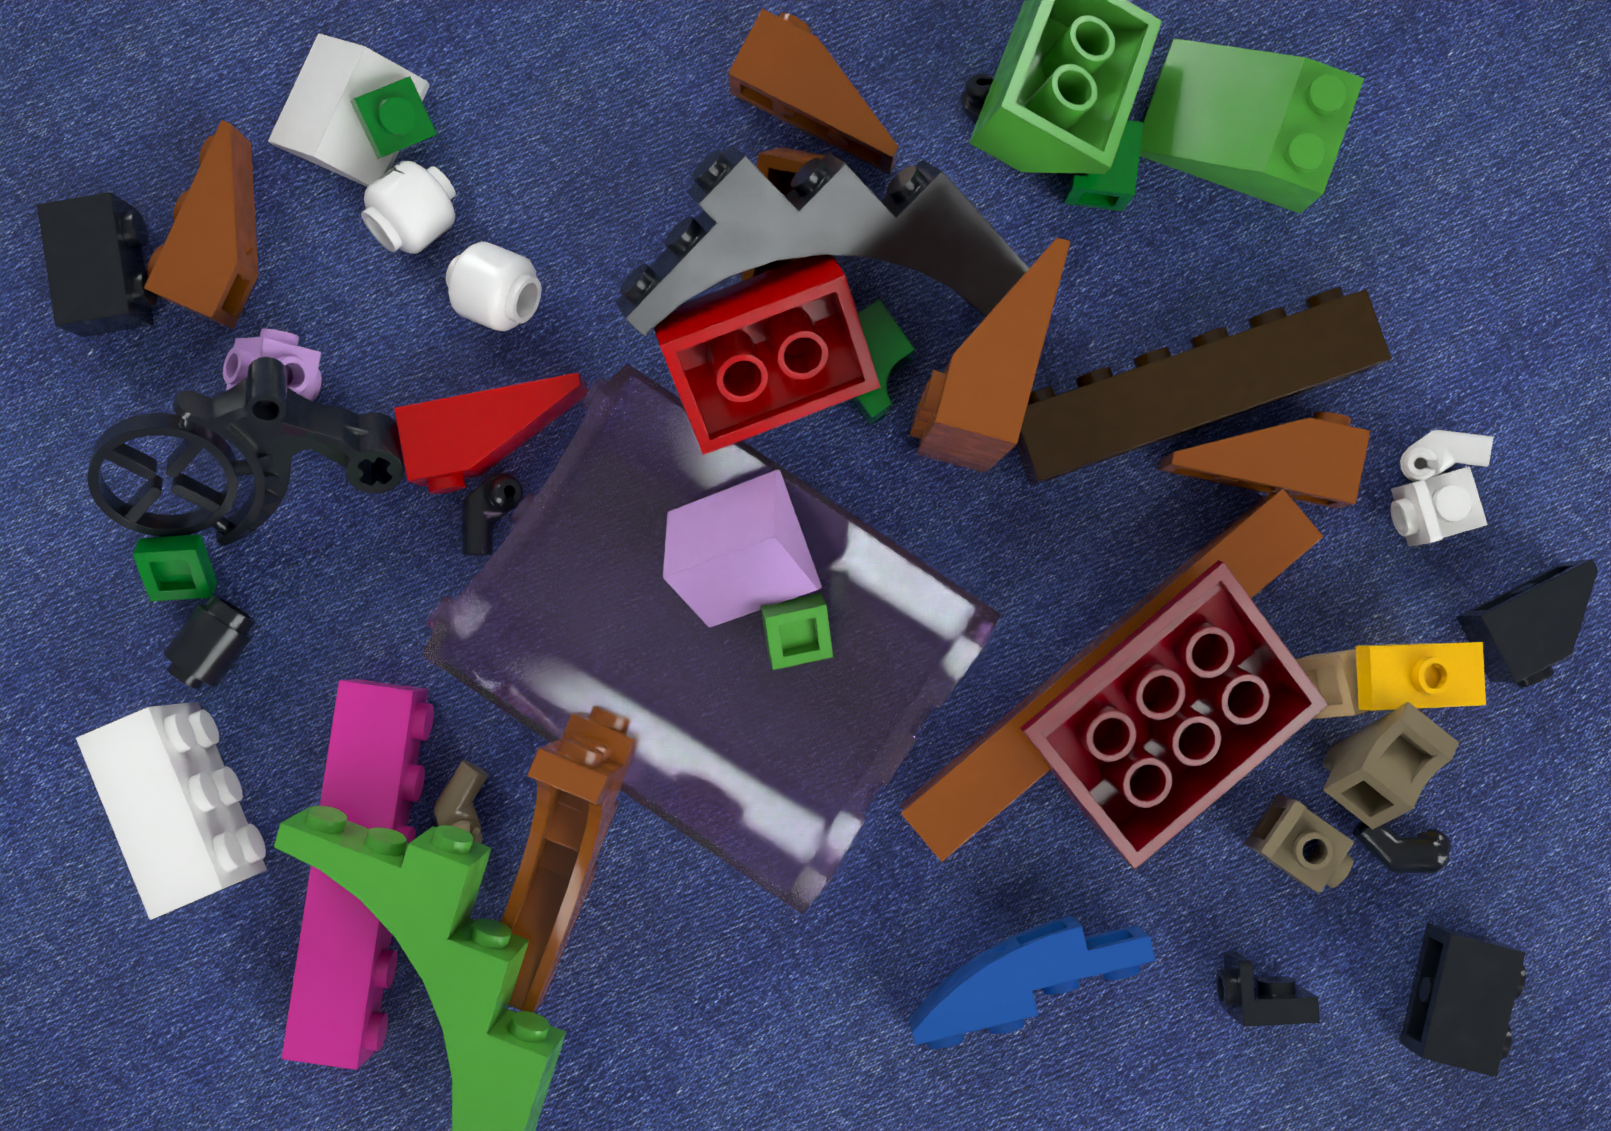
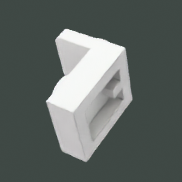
[1391,466,1488,547]

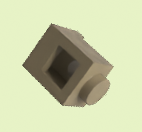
[1244,794,1355,894]

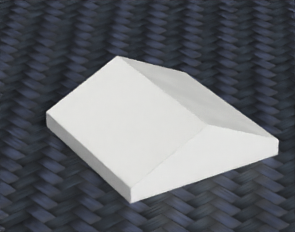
[268,33,430,187]

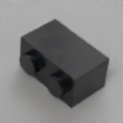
[37,192,157,337]
[1399,923,1526,1077]

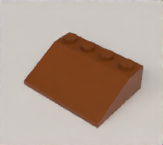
[909,237,1070,473]

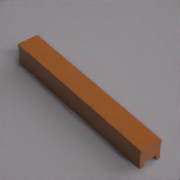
[900,489,1324,862]

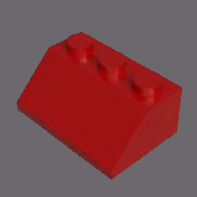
[654,254,881,455]

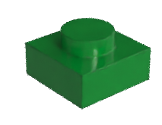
[350,76,437,159]
[132,534,217,602]

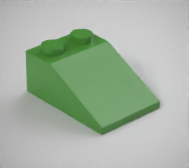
[1139,38,1364,214]

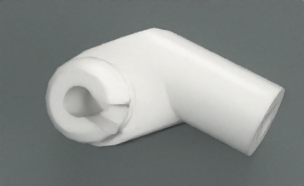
[1400,430,1494,482]

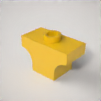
[1355,642,1486,711]

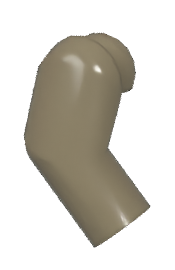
[434,760,489,844]

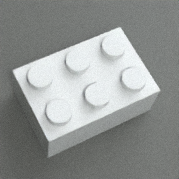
[76,702,267,920]

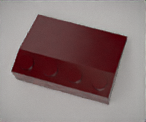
[1020,560,1328,869]

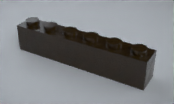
[1016,287,1392,487]

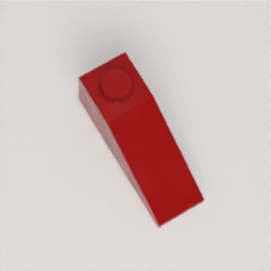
[394,373,589,494]

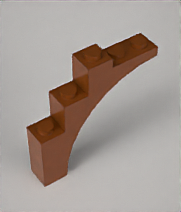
[501,705,642,1013]

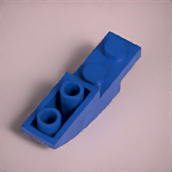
[908,915,1156,1049]

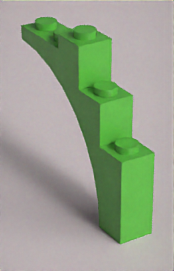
[274,806,566,1131]

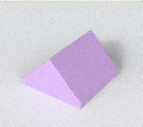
[663,469,822,628]

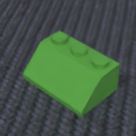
[969,0,1162,174]

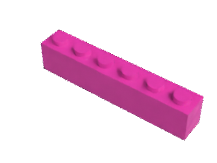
[282,679,434,1070]

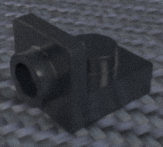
[1216,952,1320,1026]

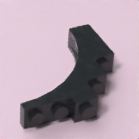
[616,145,1029,336]

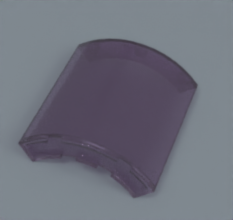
[422,364,1001,915]

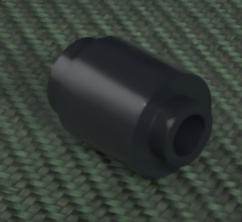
[163,594,256,690]

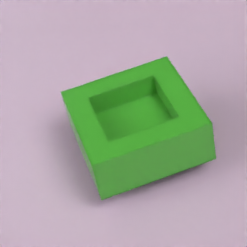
[760,593,833,670]

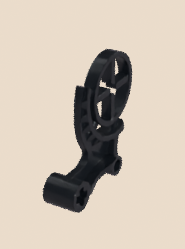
[88,357,404,546]

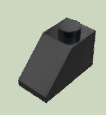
[1456,559,1598,688]

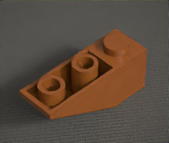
[144,120,259,330]

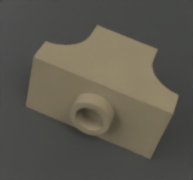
[1322,702,1459,830]

